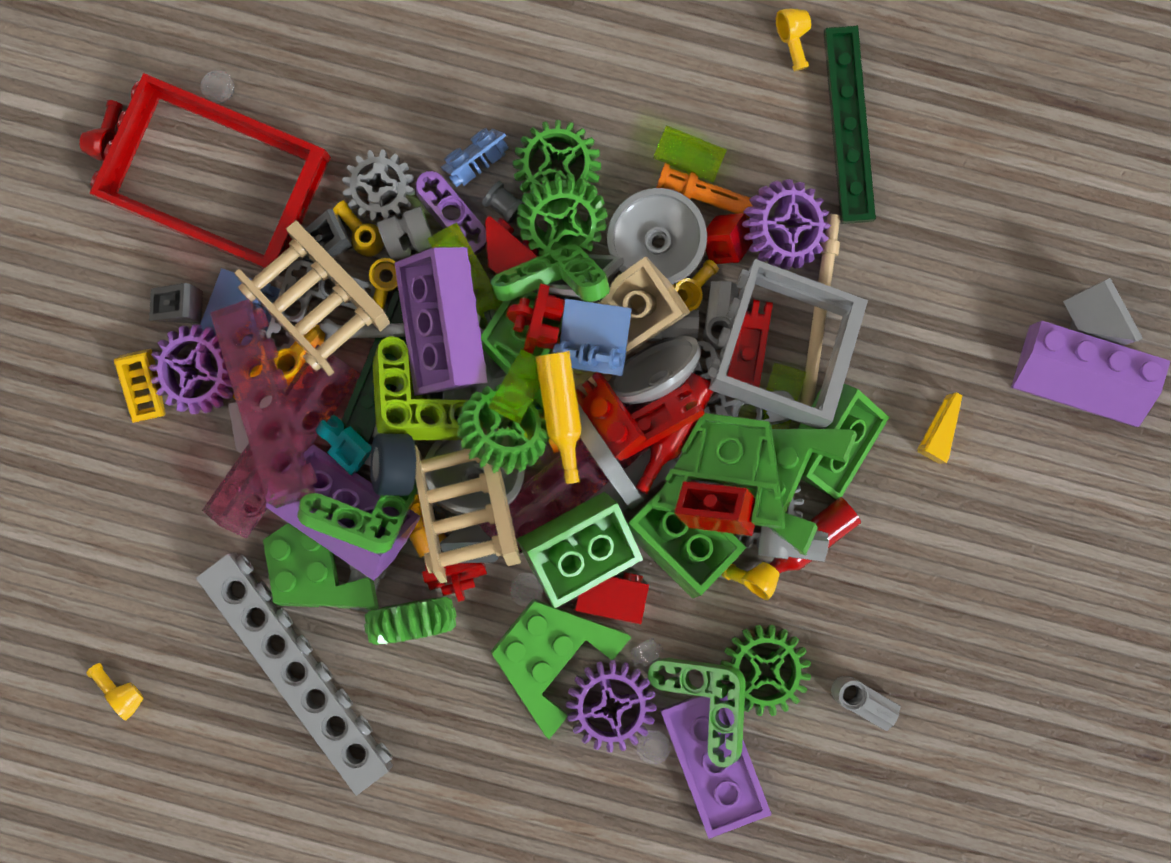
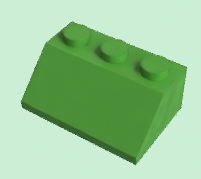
[798,384,889,500]
[627,489,747,599]
[516,491,643,608]

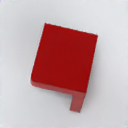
[705,213,753,264]

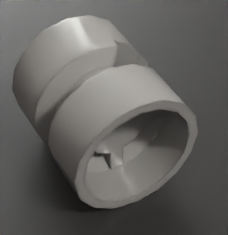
[377,206,436,262]

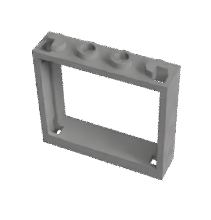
[707,259,868,429]

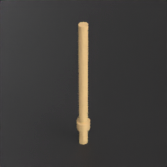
[801,214,841,406]

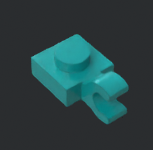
[315,415,372,475]

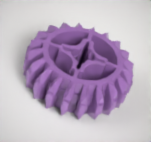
[742,179,831,270]
[149,324,242,414]
[566,660,657,752]

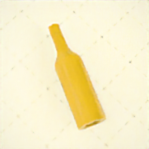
[535,351,582,484]

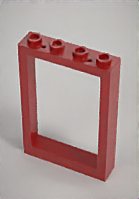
[90,73,331,276]

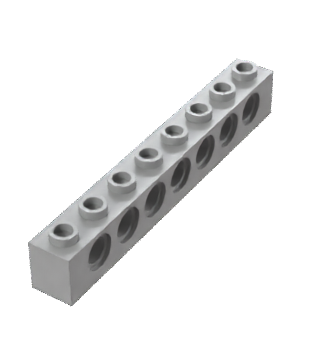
[196,553,393,796]

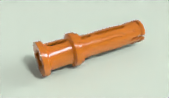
[656,163,753,219]

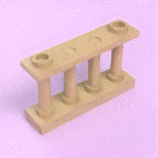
[235,221,390,376]
[415,428,521,583]

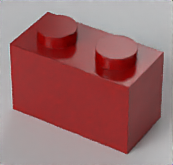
[675,481,756,536]
[575,572,649,624]

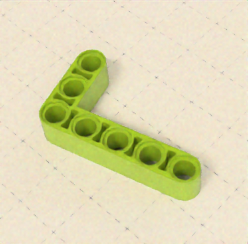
[373,336,545,440]

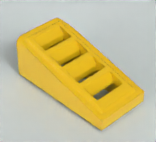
[113,349,166,423]
[917,392,963,464]

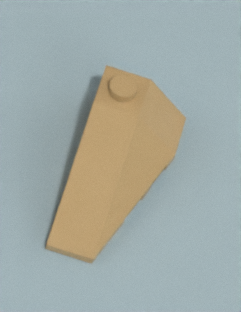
[572,257,691,388]

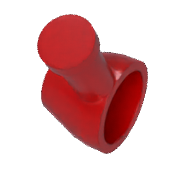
[79,100,123,161]

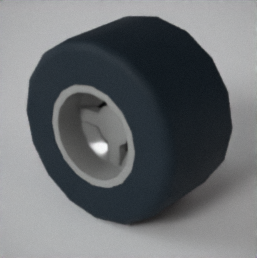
[370,433,416,495]

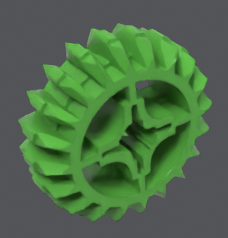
[513,120,601,203]
[517,172,607,256]
[457,384,549,475]
[364,597,456,645]
[720,625,811,716]

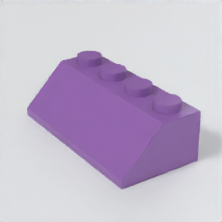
[394,247,488,396]
[1011,321,1171,427]
[266,445,420,581]

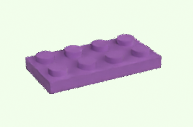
[660,696,772,839]

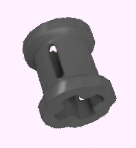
[482,181,524,224]

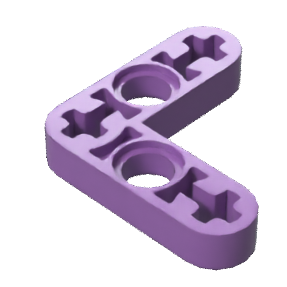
[415,171,486,260]

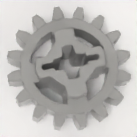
[342,150,415,223]

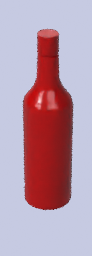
[636,373,714,494]
[769,497,861,574]

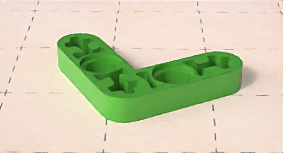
[491,245,610,302]
[297,479,418,554]
[648,658,746,767]

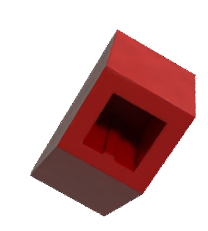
[485,215,539,276]

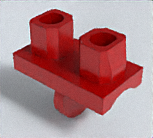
[507,283,565,354]
[422,563,487,602]

